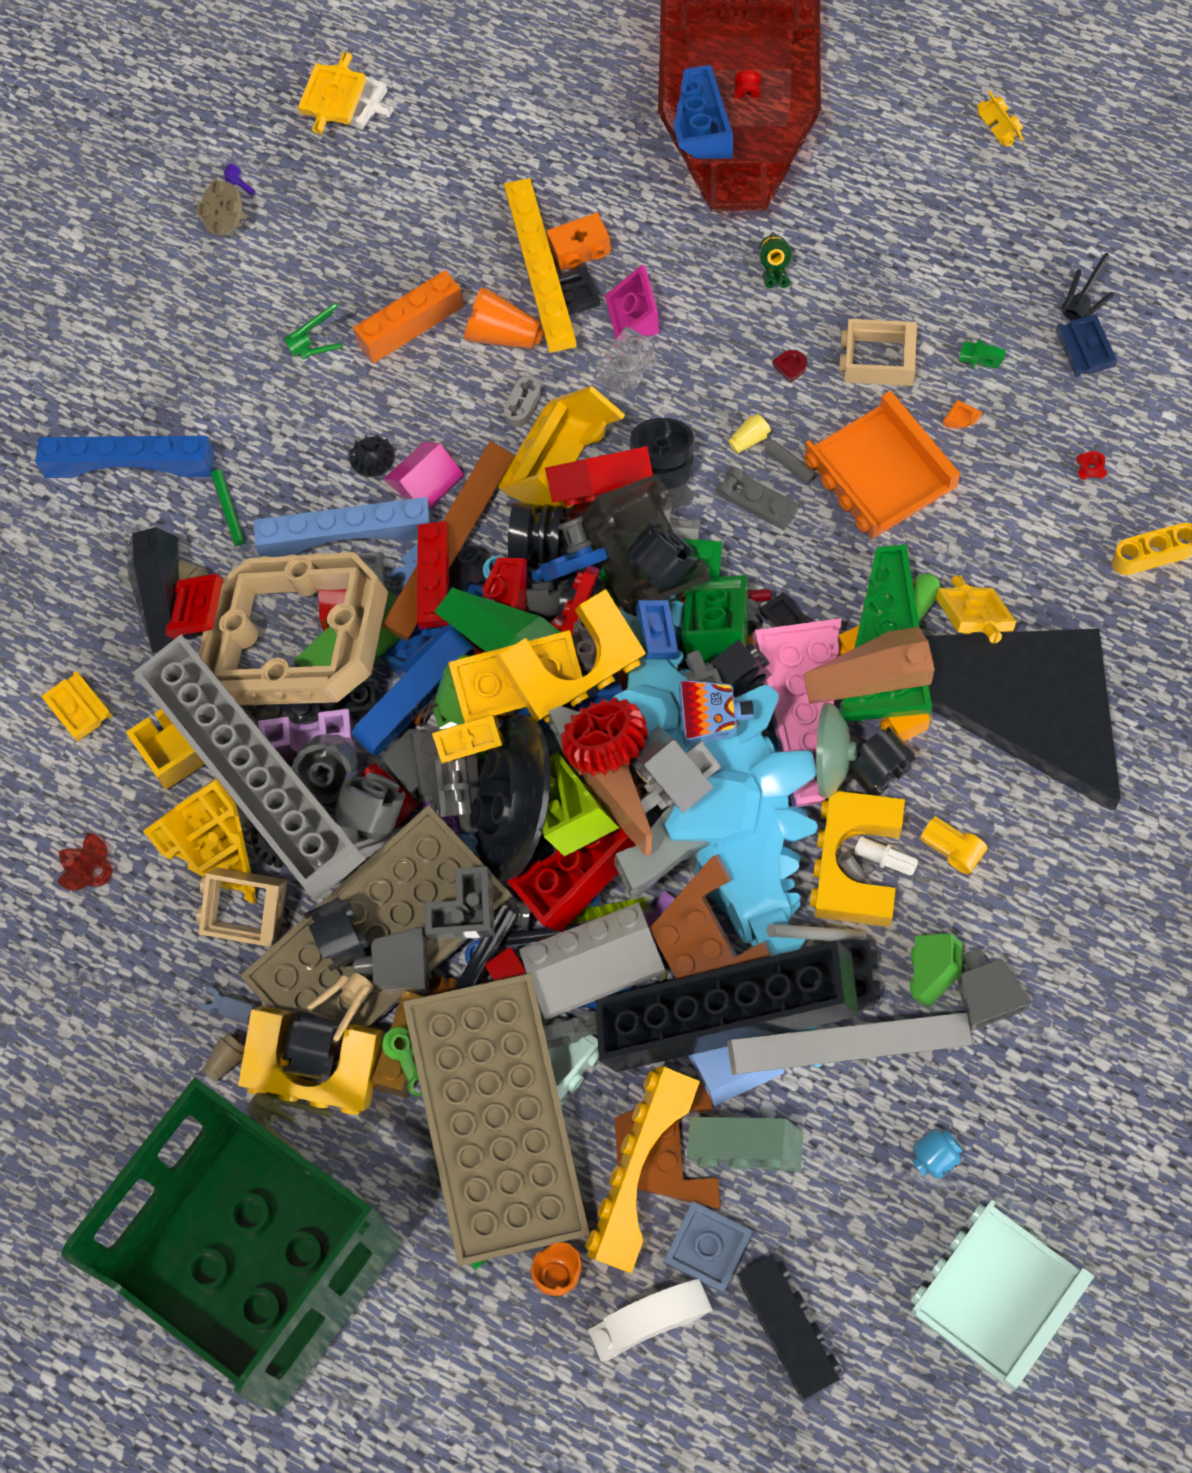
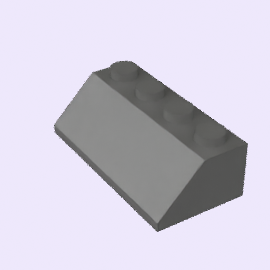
[519,902,666,1020]

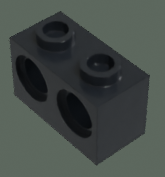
[710,639,772,696]
[838,940,880,1011]

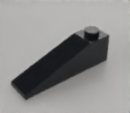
[127,527,179,653]

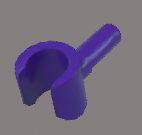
[224,164,256,196]

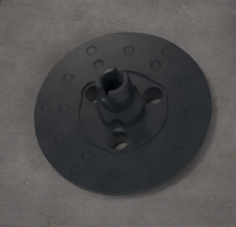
[470,714,550,881]

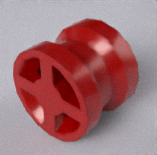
[734,70,761,99]

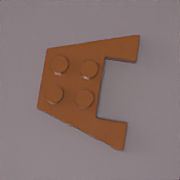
[649,854,774,979]
[614,1082,720,1210]

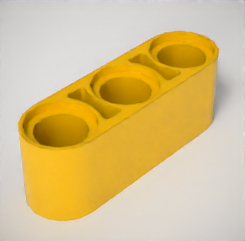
[1111,522,1192,575]

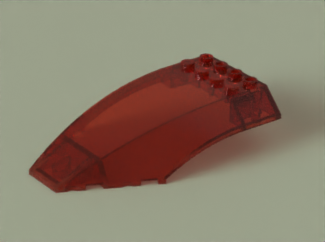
[657,0,822,211]

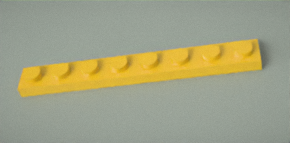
[504,178,577,353]

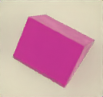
[605,265,659,342]
[384,442,464,508]

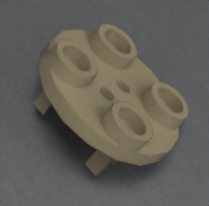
[196,180,248,236]

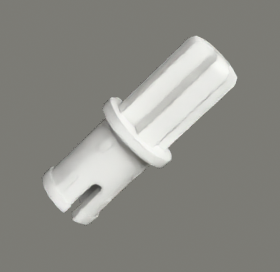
[854,836,918,875]

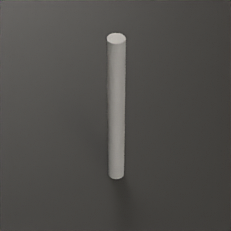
[767,924,867,941]

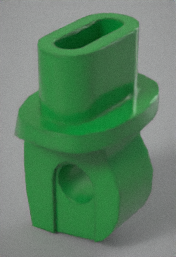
[959,340,1006,369]

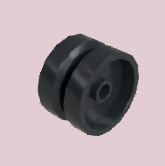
[630,418,694,490]

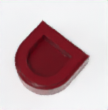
[772,350,806,384]

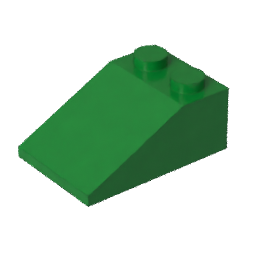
[681,575,748,663]

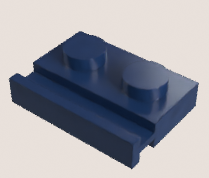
[1056,314,1117,377]

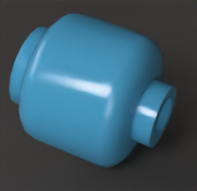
[912,1129,963,1179]

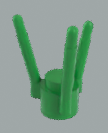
[283,303,343,359]

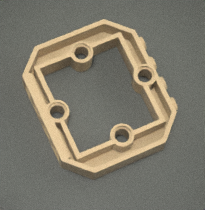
[198,551,388,706]

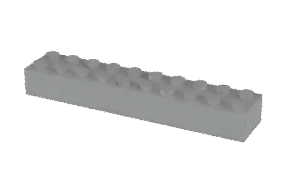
[133,635,366,900]

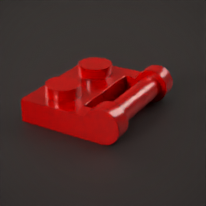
[165,573,223,639]

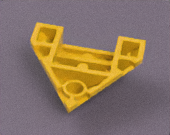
[143,778,257,904]

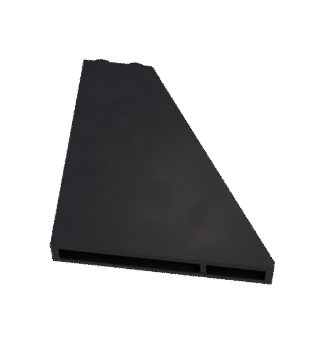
[925,628,1121,810]

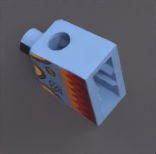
[679,680,754,748]

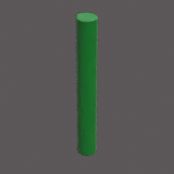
[211,469,245,546]

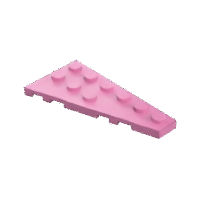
[752,618,841,808]

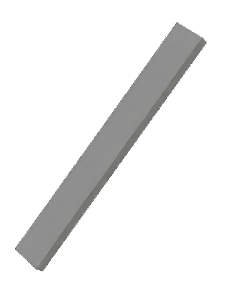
[727,1013,973,1075]

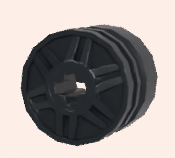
[508,502,567,565]

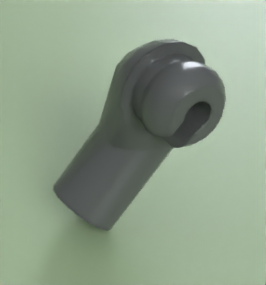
[837,852,874,882]

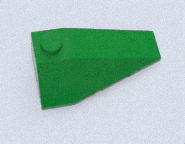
[434,588,561,652]

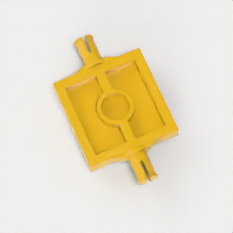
[298,52,367,135]
[936,575,1016,643]

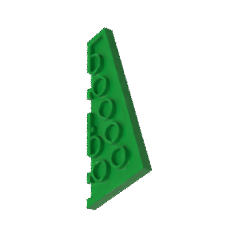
[840,544,932,722]

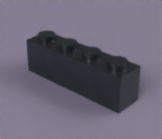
[736,1255,842,1403]

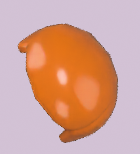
[530,1242,582,1296]

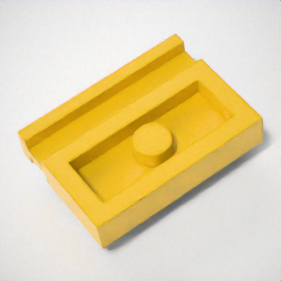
[41,671,113,742]

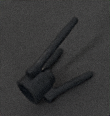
[1061,253,1114,321]

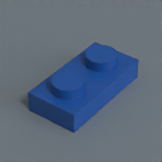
[636,600,678,659]

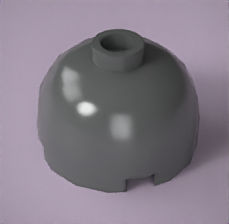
[526,574,572,622]

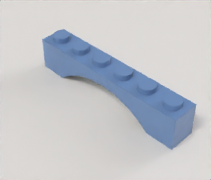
[254,497,432,557]

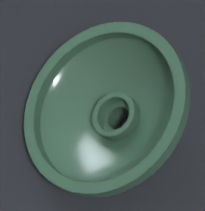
[816,703,857,798]

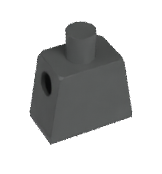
[382,729,422,801]
[354,928,430,993]
[957,949,1031,1032]

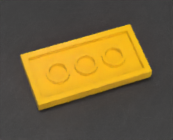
[448,630,583,723]

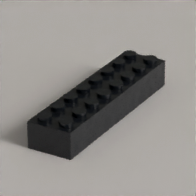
[595,940,859,1072]

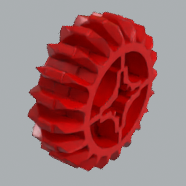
[561,697,649,776]

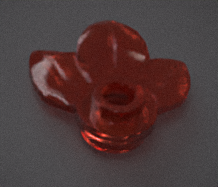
[57,833,112,891]

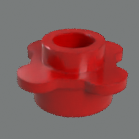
[1076,451,1107,480]

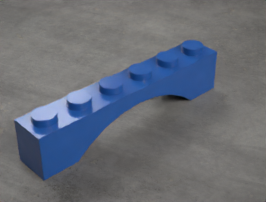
[35,435,214,478]

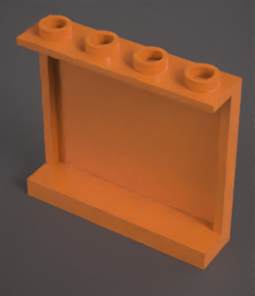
[804,390,960,539]

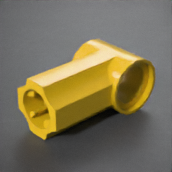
[920,816,988,875]

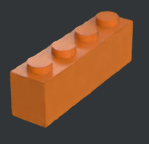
[353,270,464,364]

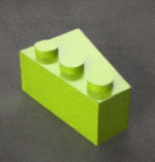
[543,752,619,856]

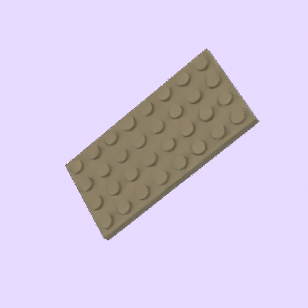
[240,805,513,1063]
[403,973,590,1267]

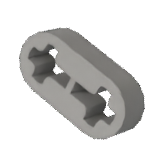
[504,376,541,427]

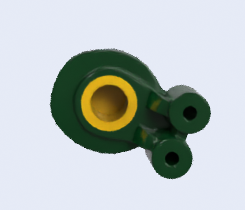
[758,235,791,288]

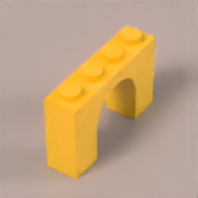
[496,589,646,723]
[809,791,905,927]
[238,1006,384,1115]

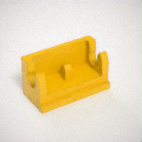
[432,714,505,763]

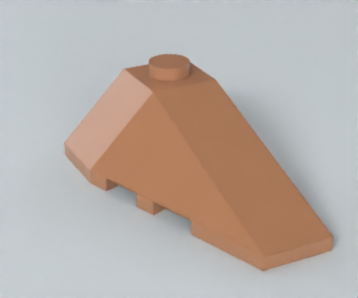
[803,627,935,704]
[576,764,652,856]

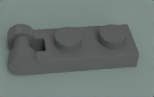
[715,467,799,531]

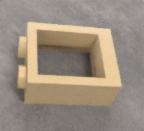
[839,319,917,386]
[196,867,287,947]

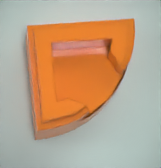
[942,400,982,429]

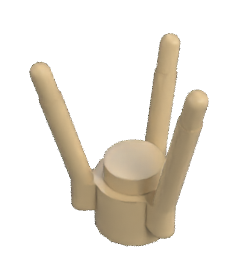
[307,972,373,1046]

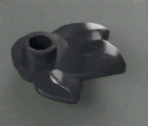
[449,545,487,591]

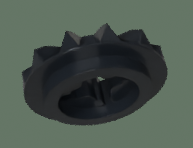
[349,434,395,477]

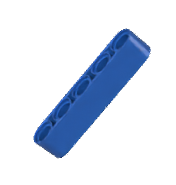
[351,628,476,756]

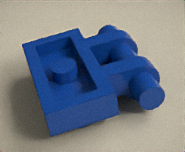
[532,546,608,582]

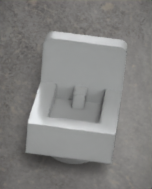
[658,502,700,540]

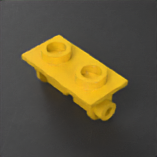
[977,90,1024,147]

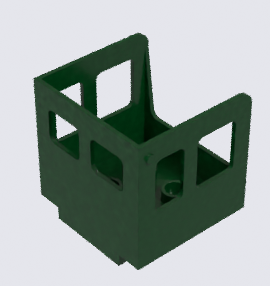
[61,1077,403,1414]

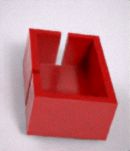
[545,446,654,506]

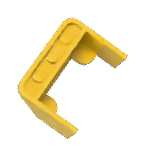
[498,386,625,512]

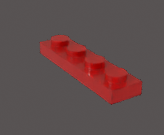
[417,521,449,629]

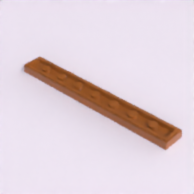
[381,441,515,641]

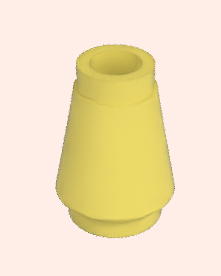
[727,413,771,454]

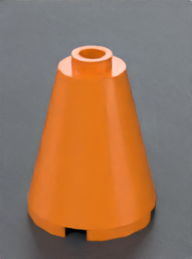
[464,287,543,349]

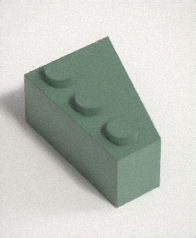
[687,1117,804,1172]

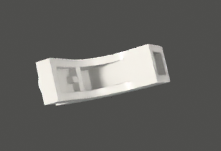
[588,1279,713,1362]

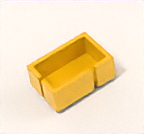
[126,709,205,790]

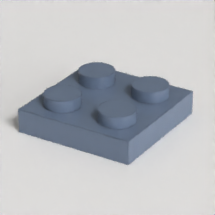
[663,1201,753,1294]

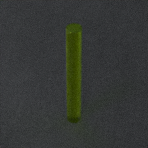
[568,897,646,925]

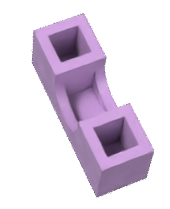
[258,709,357,760]

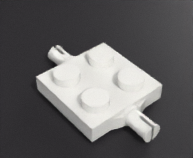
[350,77,393,130]

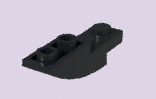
[256,681,376,727]

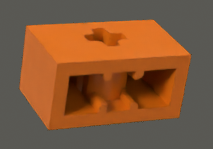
[546,212,611,271]

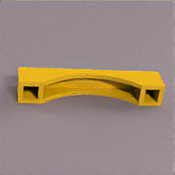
[586,1067,700,1274]

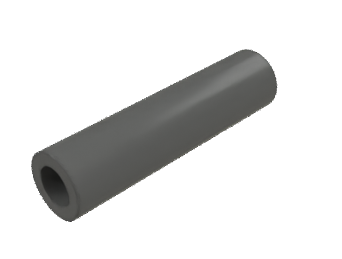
[764,440,817,485]

